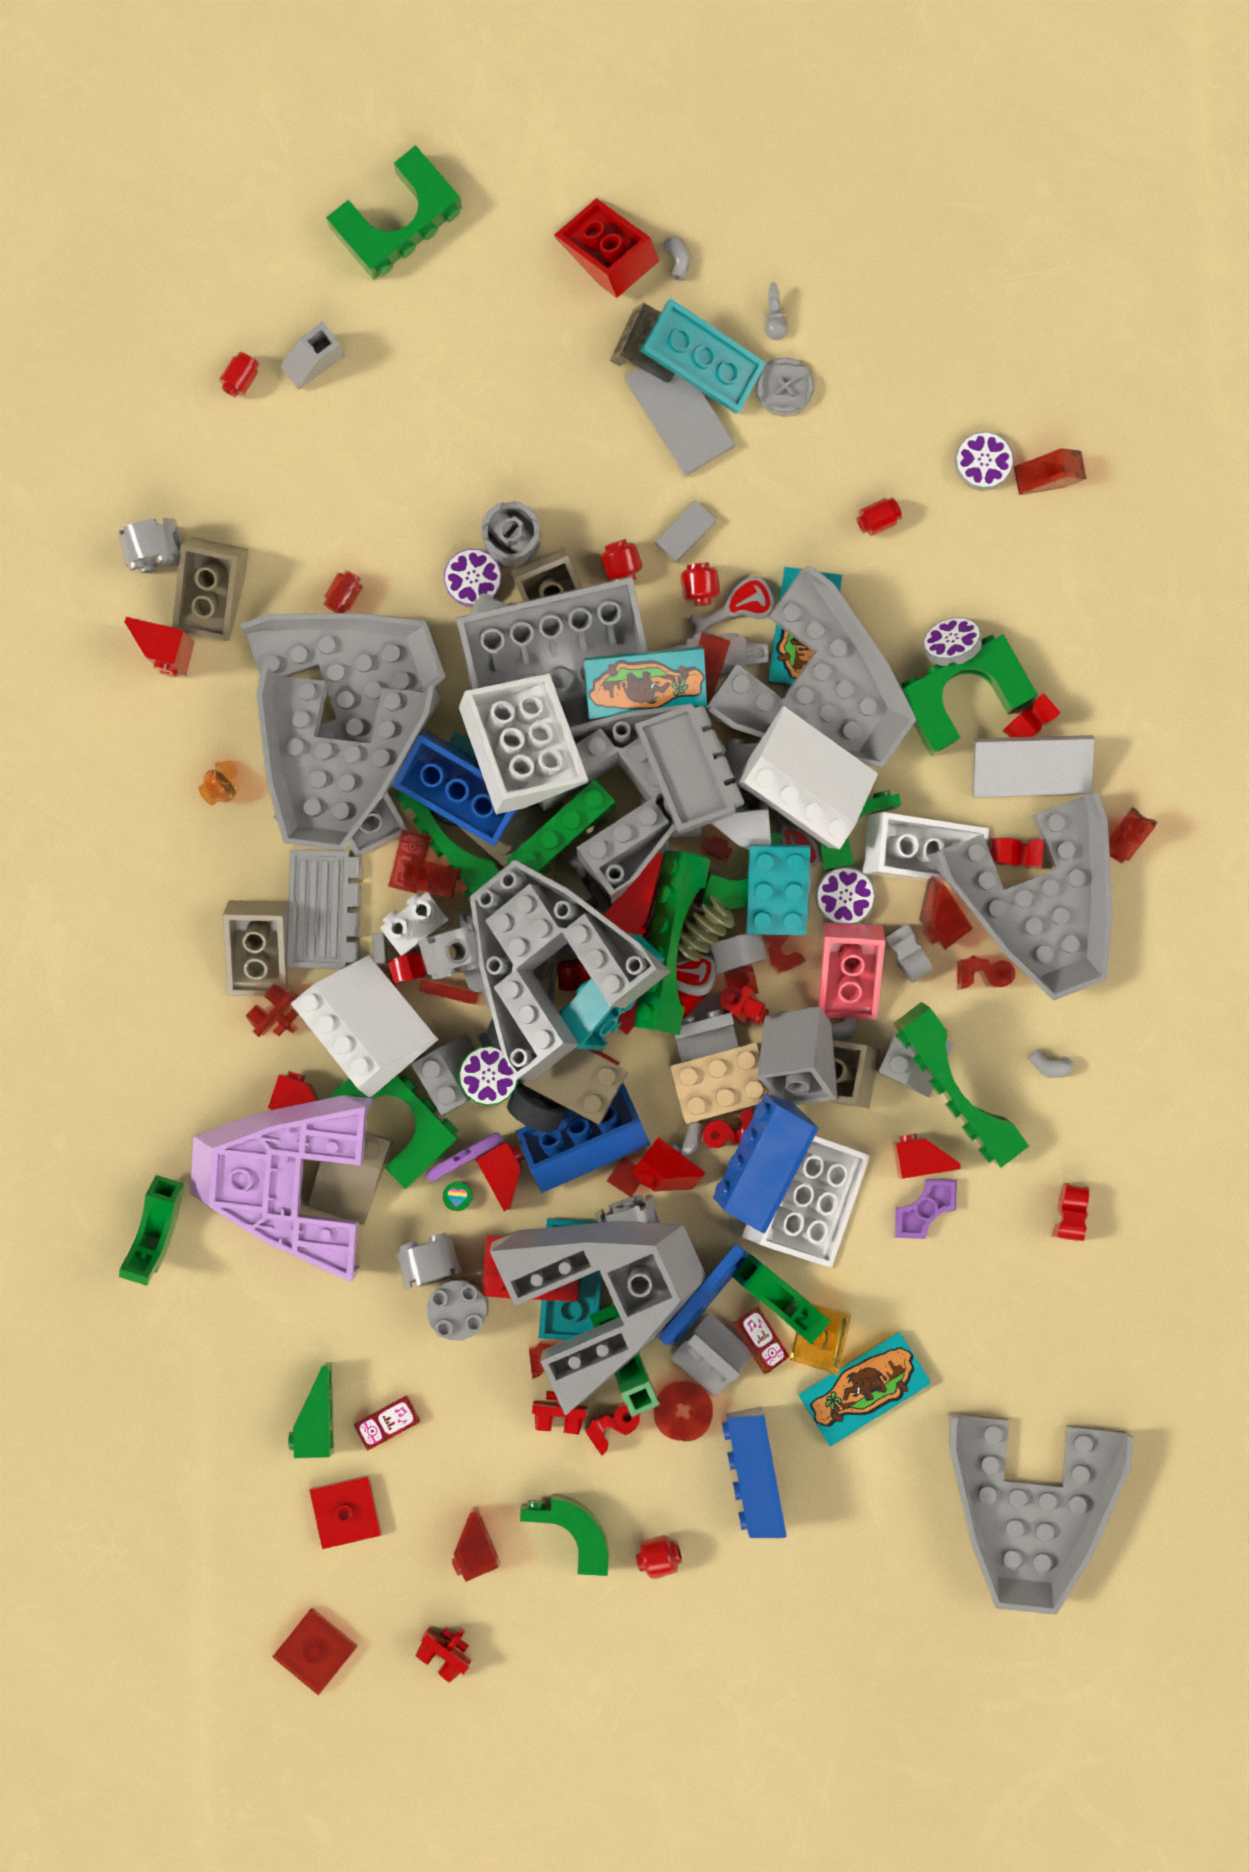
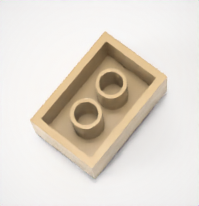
[669,1043,771,1124]

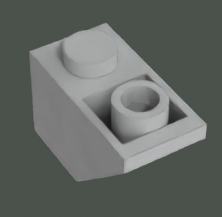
[281,322,345,390]

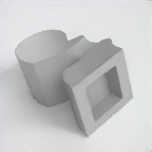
[885,924,933,983]

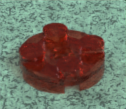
[654,1380,713,1442]

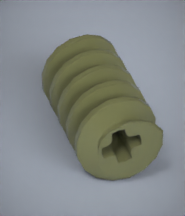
[678,895,735,961]

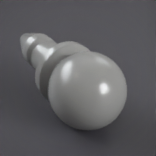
[765,282,788,340]

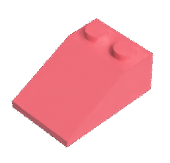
[818,922,885,1021]

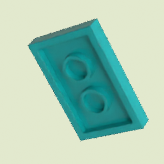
[746,844,810,935]

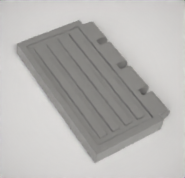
[635,704,744,835]
[287,850,361,969]

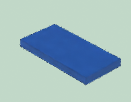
[658,1244,749,1346]

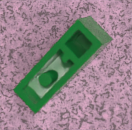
[288,1362,334,1458]

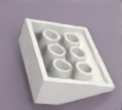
[459,673,588,814]
[734,706,878,849]
[291,955,438,1098]
[742,1136,870,1268]

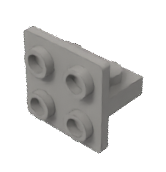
[674,991,738,1062]
[672,1314,754,1397]

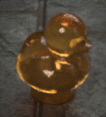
[198,760,238,805]

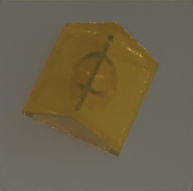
[790,1303,852,1375]

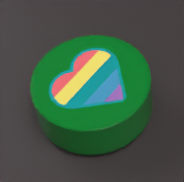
[442,1181,473,1211]

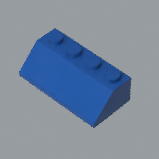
[392,731,520,847]
[516,1083,651,1193]
[713,1093,819,1233]
[722,1407,787,1538]

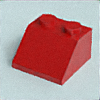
[124,617,195,678]

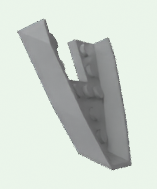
[705,566,917,767]
[240,613,446,743]
[256,666,441,850]
[926,792,1112,1001]
[948,1413,1134,1615]

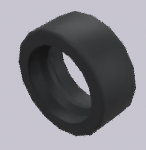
[507,1083,567,1132]

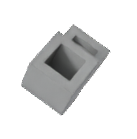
[700,934,768,975]

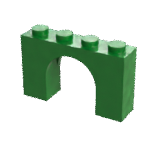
[326,145,462,280]
[901,634,1038,756]
[506,779,616,876]
[327,1075,459,1189]

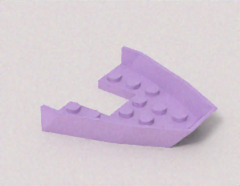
[190,1095,373,1282]

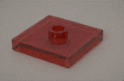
[272,1607,358,1696]

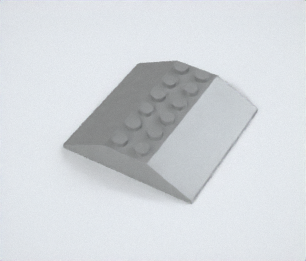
[456,576,648,727]

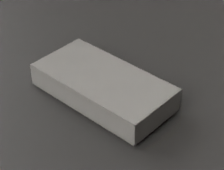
[655,500,716,563]

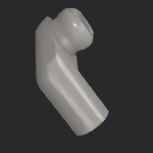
[663,236,691,281]
[831,1017,858,1041]
[1027,1049,1073,1078]
[671,1122,704,1158]

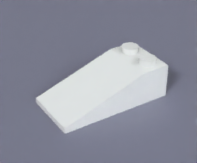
[862,812,989,883]

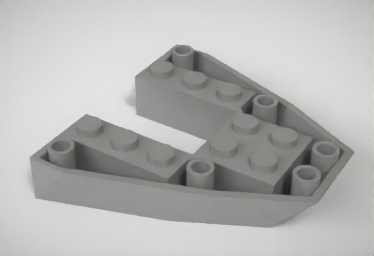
[538,704,726,906]
[470,860,671,1080]
[490,1221,707,1415]

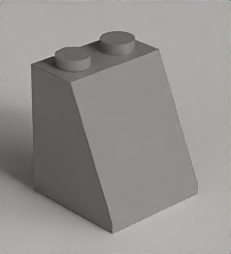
[758,1007,837,1105]

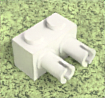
[380,892,451,956]

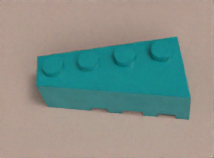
[559,933,665,1051]

